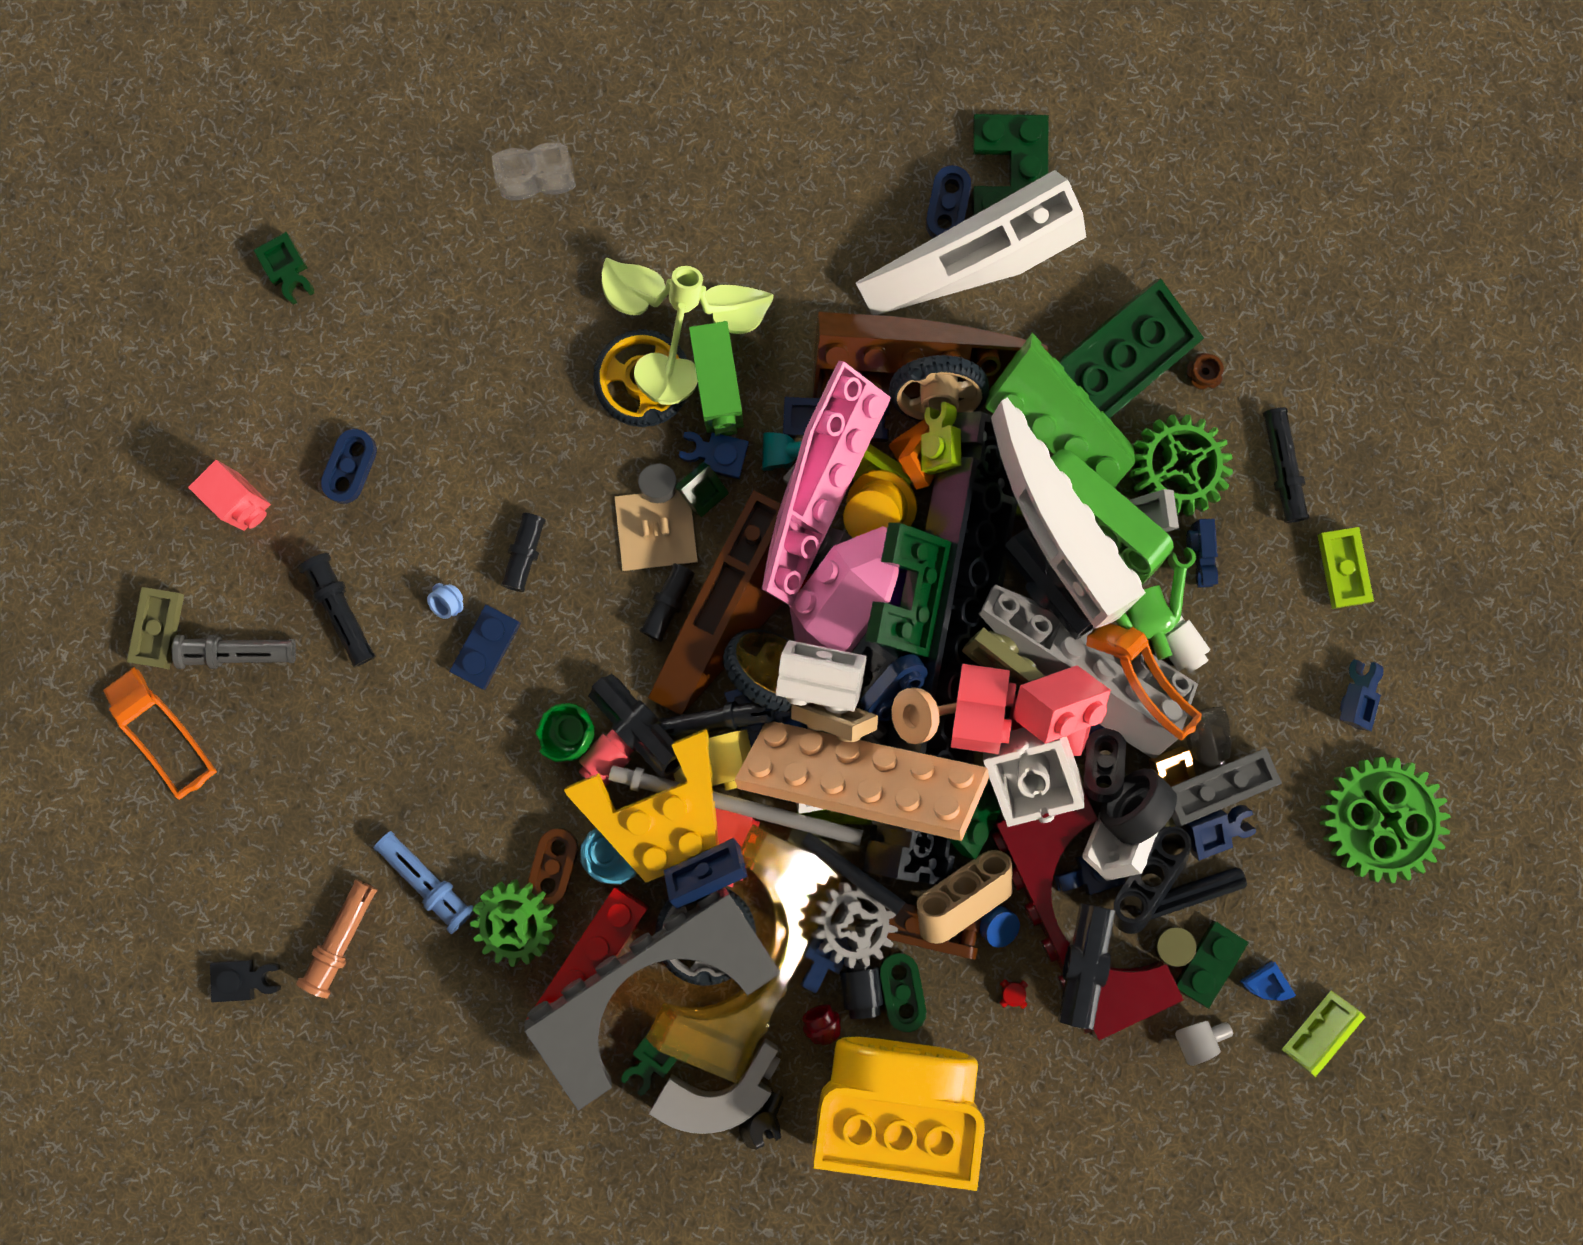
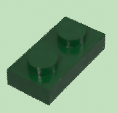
[947,778,1001,860]
[1176,921,1249,1009]

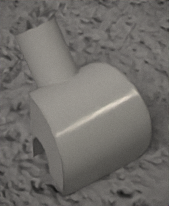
[1175,1021,1233,1066]

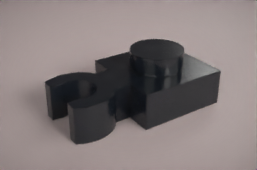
[210,959,281,1002]

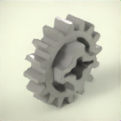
[811,882,898,968]

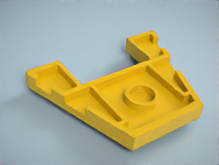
[564,729,719,882]

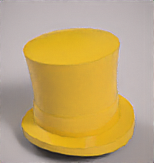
[843,469,918,538]

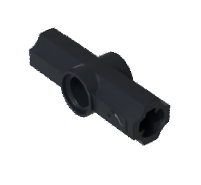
[1002,528,1094,640]
[588,673,681,778]
[1058,903,1115,1029]

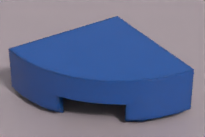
[1240,961,1296,1001]

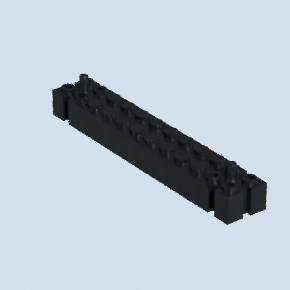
[863,411,1018,885]

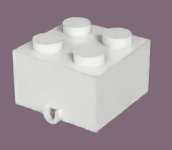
[983,727,1084,827]

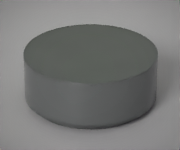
[638,464,677,504]

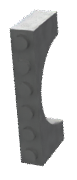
[524,887,781,1111]

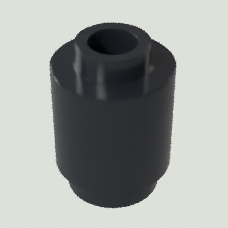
[840,960,883,1019]

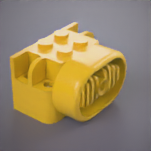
[812,1037,985,1191]

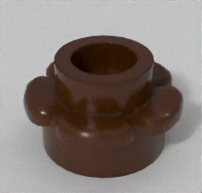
[1187,353,1224,390]

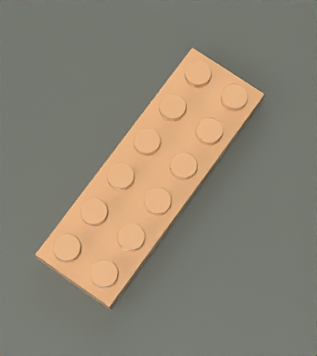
[735,721,989,841]

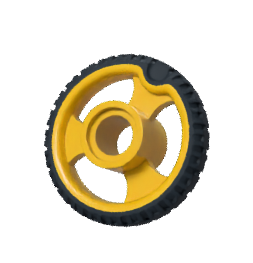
[593,329,688,427]

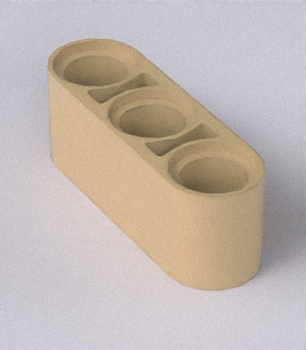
[917,850,1013,944]

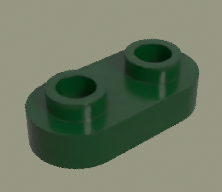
[879,952,927,1032]

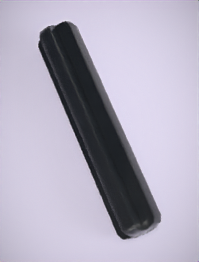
[1134,867,1247,920]

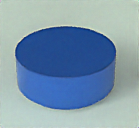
[980,906,1020,948]

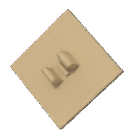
[615,490,698,571]

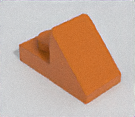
[889,419,935,490]

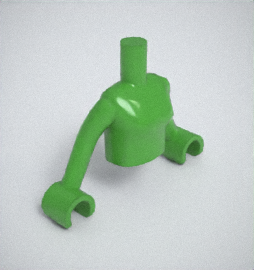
[1116,547,1196,660]

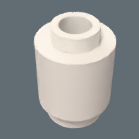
[1165,615,1210,673]

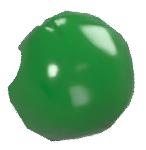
[535,703,595,762]

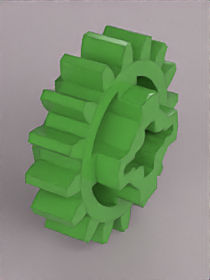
[470,879,557,967]

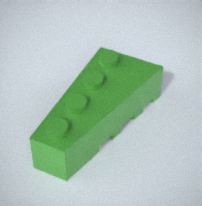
[985,332,1135,488]

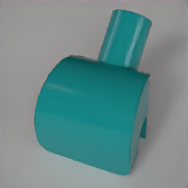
[762,432,802,471]

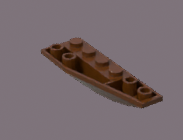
[812,312,1048,404]
[648,490,783,715]

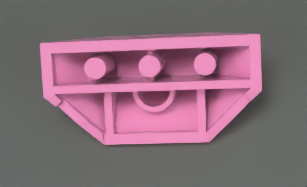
[789,526,899,653]

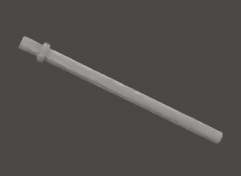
[609,765,863,845]

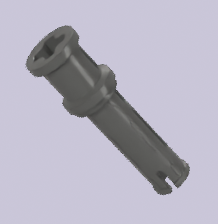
[172,635,296,669]

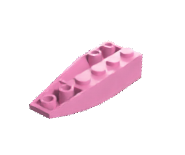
[762,361,891,606]

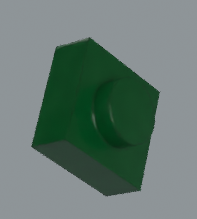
[675,462,729,517]

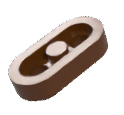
[527,828,578,906]

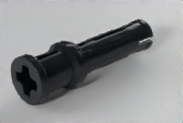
[297,553,376,668]

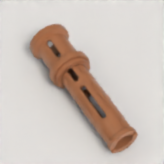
[296,879,378,999]

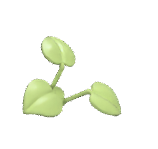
[602,258,774,405]

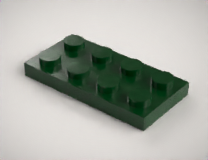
[1058,278,1204,418]

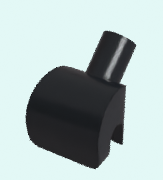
[739,1092,784,1150]

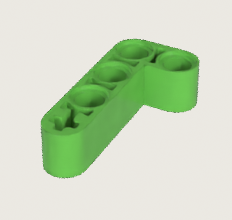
[1051,449,1174,585]

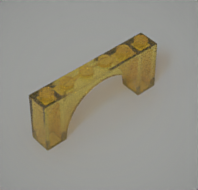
[646,825,841,1084]

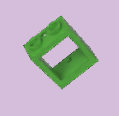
[689,321,744,436]

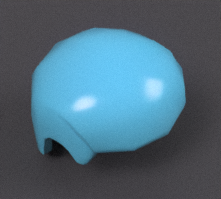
[581,828,636,884]

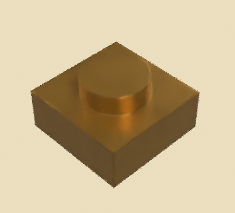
[1149,746,1196,786]

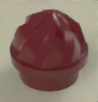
[802,1004,841,1046]

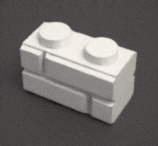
[776,640,867,714]

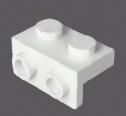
[1083,812,1158,881]

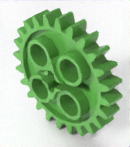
[1320,757,1451,883]

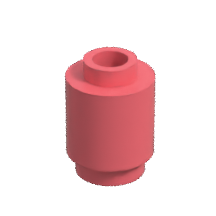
[578,729,634,786]

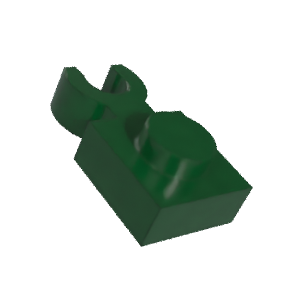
[254,232,314,305]
[621,1020,688,1096]

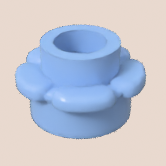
[427,583,463,619]

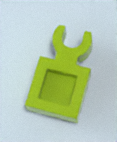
[921,401,961,475]

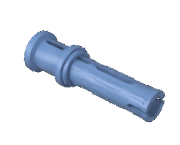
[373,831,474,934]

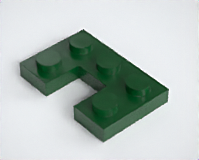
[972,114,1049,216]
[865,522,952,657]

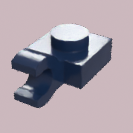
[1340,659,1383,732]
[1053,855,1126,895]
[800,924,852,993]

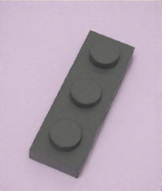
[1171,748,1282,827]

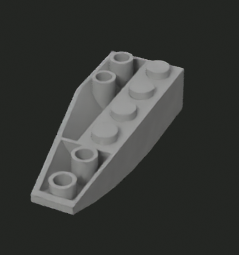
[979,584,1198,758]

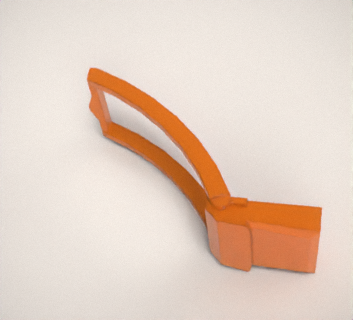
[1086,623,1202,740]
[103,667,217,800]

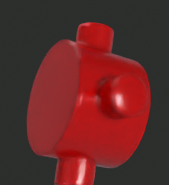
[999,979,1028,1009]

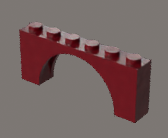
[991,792,1184,1041]

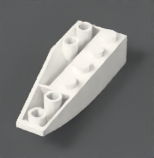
[855,170,1086,315]
[991,397,1146,629]

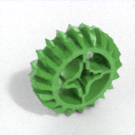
[1129,415,1233,517]

